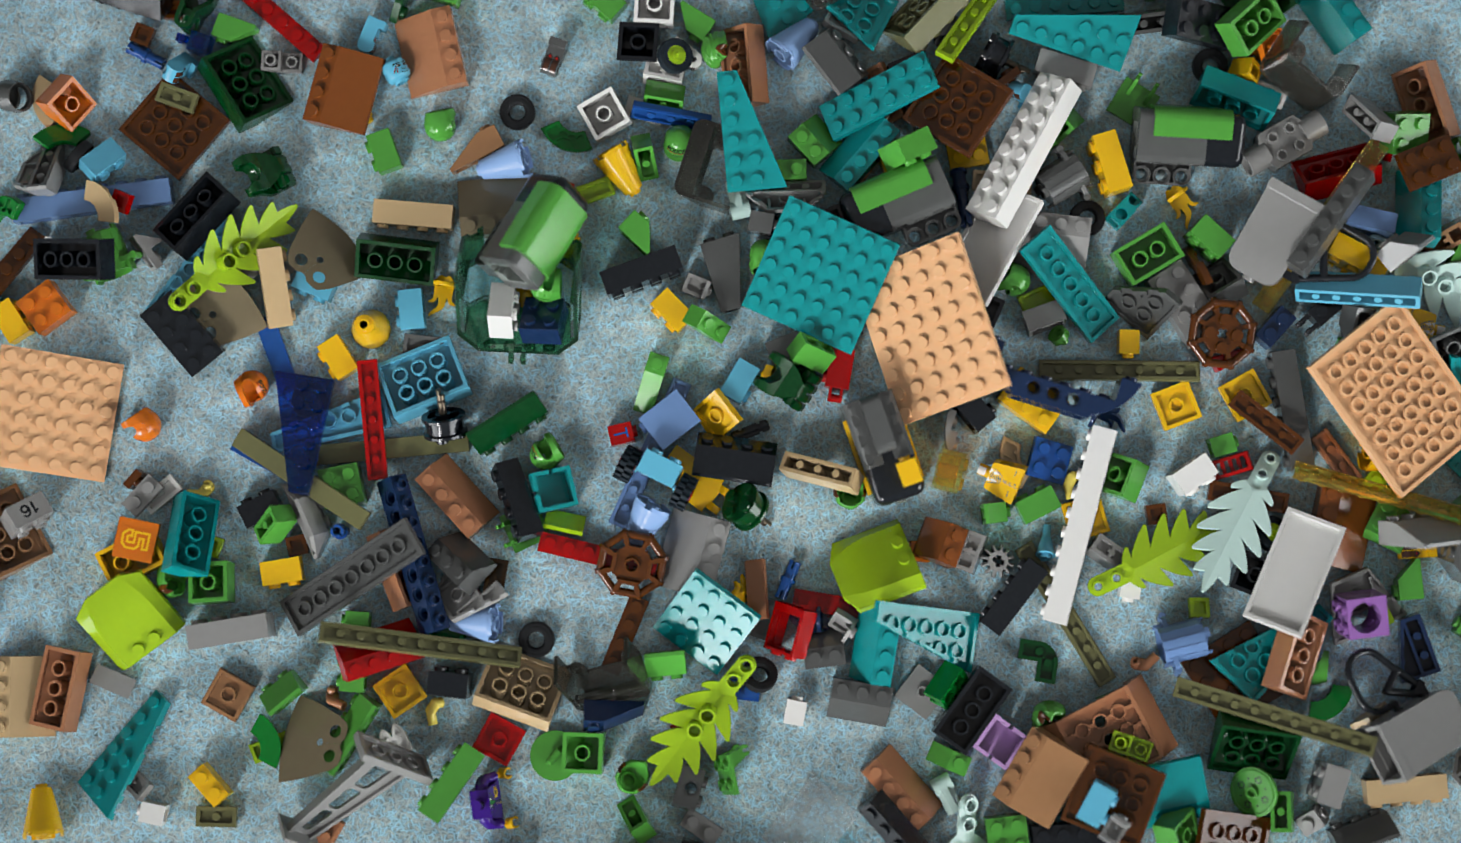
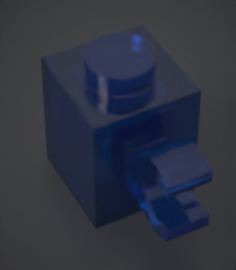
[175,30,215,57]

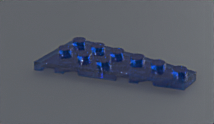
[275,371,335,496]

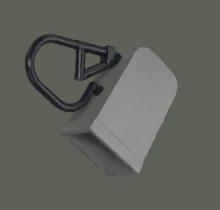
[1229,177,1377,286]
[1345,648,1461,785]

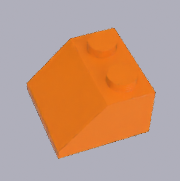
[35,74,97,132]

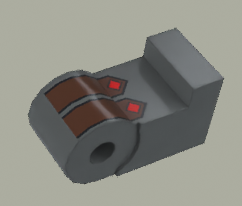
[540,36,569,77]

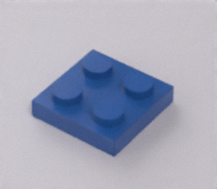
[1025,436,1073,485]

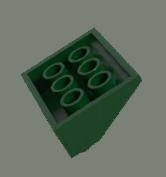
[197,36,294,134]
[1207,710,1303,780]

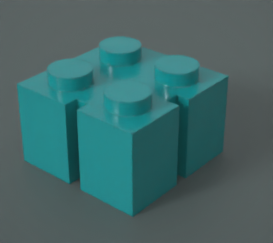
[527,465,579,514]

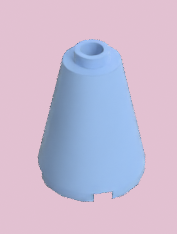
[765,18,819,71]
[476,139,533,179]
[627,494,672,546]
[447,603,503,644]

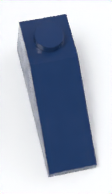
[583,700,645,733]

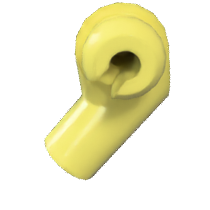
[1062,471,1079,500]
[187,480,215,497]
[425,697,445,726]

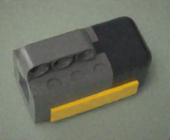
[840,389,925,506]

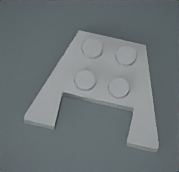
[1329,567,1407,646]
[438,574,509,623]

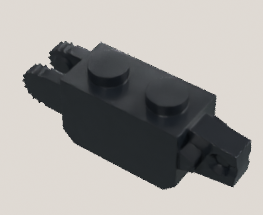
[1295,303,1343,337]

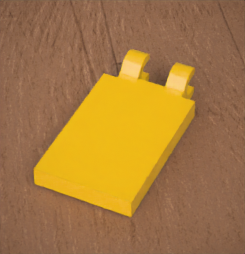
[667,445,729,515]

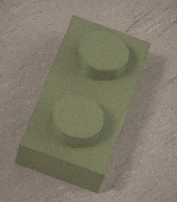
[154,81,200,114]
[195,805,238,827]

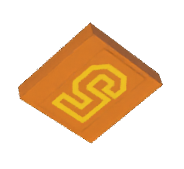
[111,516,161,564]

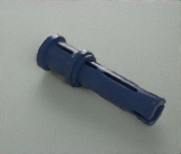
[949,167,973,228]

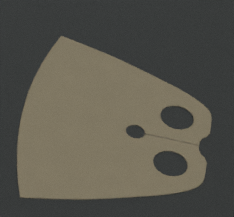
[287,208,360,290]
[188,283,268,345]
[279,695,348,782]

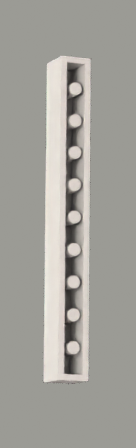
[1040,425,1118,626]

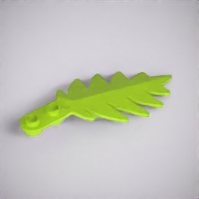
[168,202,298,311]
[1087,509,1218,596]
[647,654,757,786]

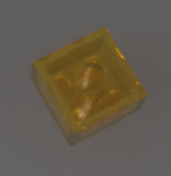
[931,448,969,495]

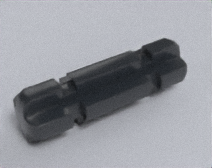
[731,419,770,438]

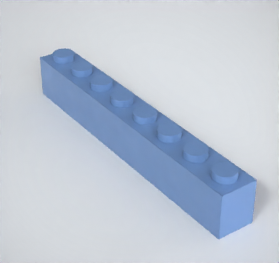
[13,175,176,225]

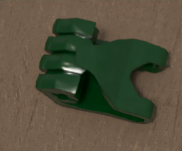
[174,0,219,36]
[231,146,296,197]
[752,350,823,412]

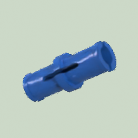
[126,41,167,70]
[330,523,350,539]
[774,559,802,601]

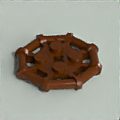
[1186,297,1258,370]
[594,528,669,600]

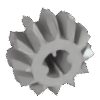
[980,544,1014,578]

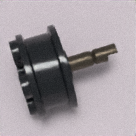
[975,32,1031,79]
[421,388,468,445]

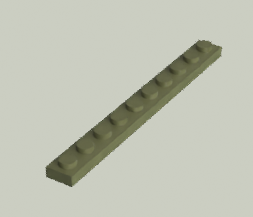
[318,621,522,668]
[1172,676,1378,757]

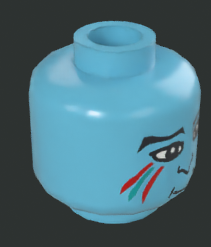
[382,56,411,87]

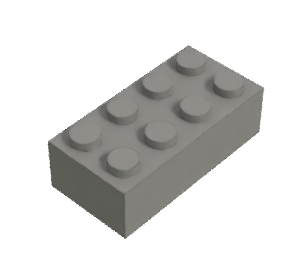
[1144,259,1220,349]
[185,609,277,650]

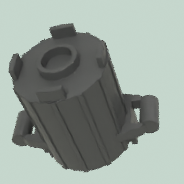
[1033,145,1093,209]

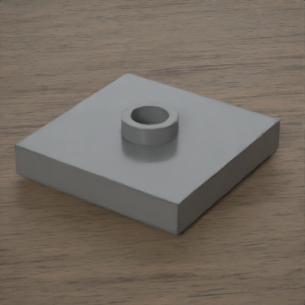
[894,663,937,720]

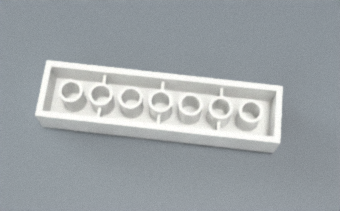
[965,71,1082,229]

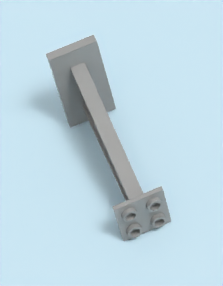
[277,730,434,843]

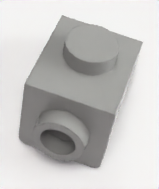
[681,272,713,300]
[828,607,858,643]
[126,771,154,802]
[1294,803,1329,837]
[1098,813,1131,843]

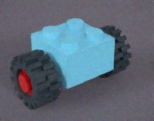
[613,445,699,512]

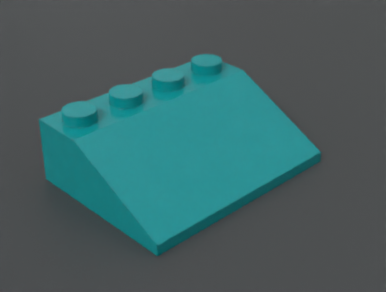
[1146,754,1210,829]

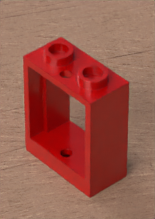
[763,601,818,662]

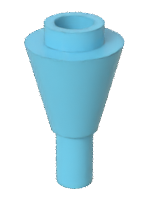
[1035,524,1055,561]

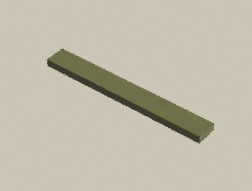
[1038,359,1200,382]
[232,428,371,530]
[309,435,470,466]
[1014,540,1116,688]

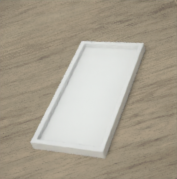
[961,194,1044,307]
[1243,506,1346,639]

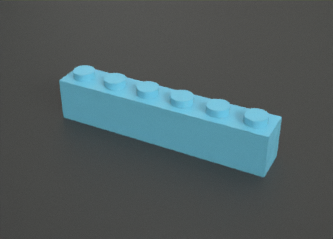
[1295,271,1423,309]

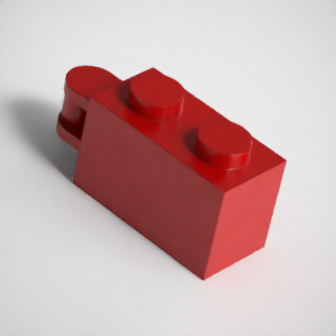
[821,347,855,403]

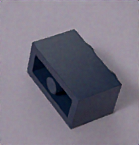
[1255,305,1297,350]

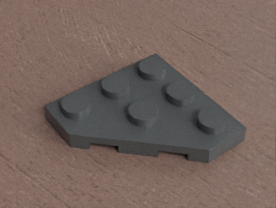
[1105,286,1184,340]

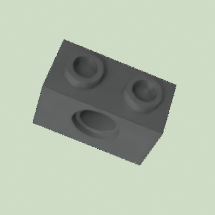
[747,210,779,237]
[671,764,709,812]

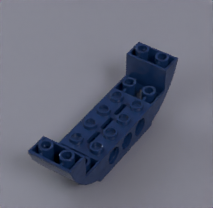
[995,335,1142,421]

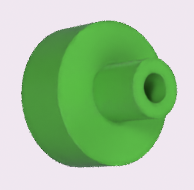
[1048,325,1069,346]

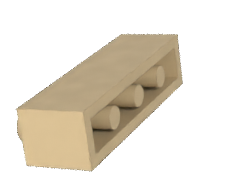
[372,198,455,234]
[256,246,296,329]
[779,451,864,495]
[1361,772,1449,808]

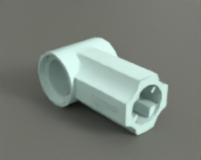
[725,182,751,221]
[929,772,960,816]

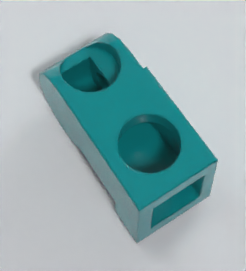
[1105,191,1143,231]

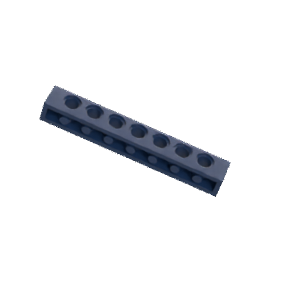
[377,473,450,635]

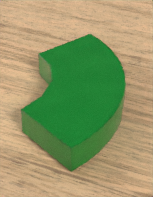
[541,121,593,153]
[33,124,91,150]
[0,195,25,222]
[1308,684,1352,721]
[250,714,282,769]

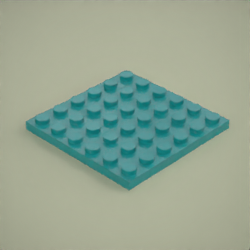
[741,195,901,355]

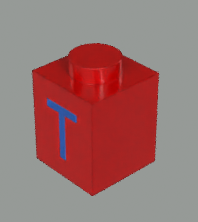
[607,421,638,447]

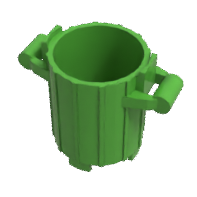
[82,223,143,285]

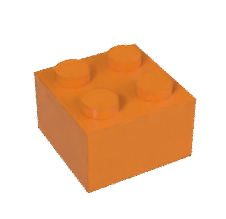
[16,279,77,336]

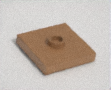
[200,667,256,722]

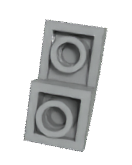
[261,50,304,74]
[944,409,960,452]
[89,664,137,699]

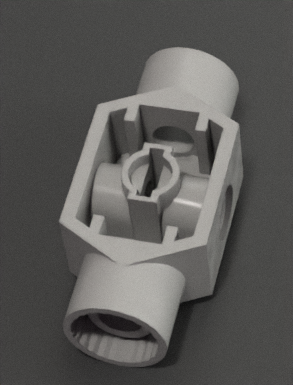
[1241,110,1329,177]

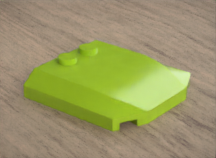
[829,519,926,613]
[76,569,186,671]

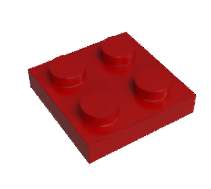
[472,712,527,767]

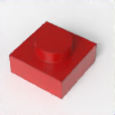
[112,189,135,215]

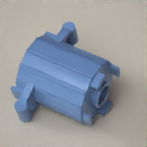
[1152,612,1213,677]

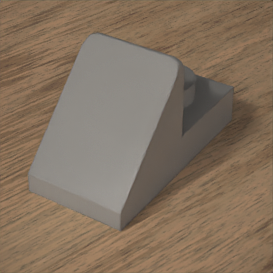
[128,234,163,272]

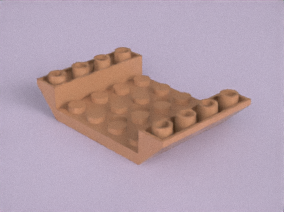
[1040,673,1178,765]

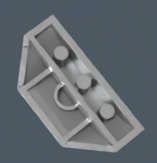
[14,144,66,196]
[746,180,826,213]
[282,484,332,559]

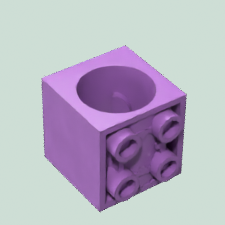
[1332,588,1390,640]

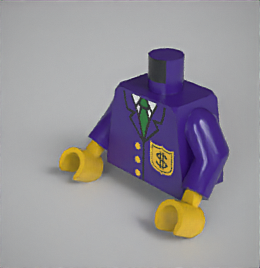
[469,767,519,829]

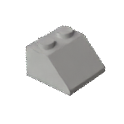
[1377,231,1435,272]

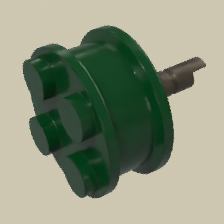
[722,483,772,531]

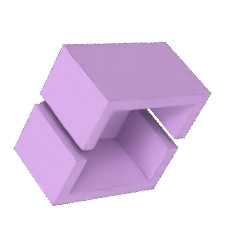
[972,714,1026,771]

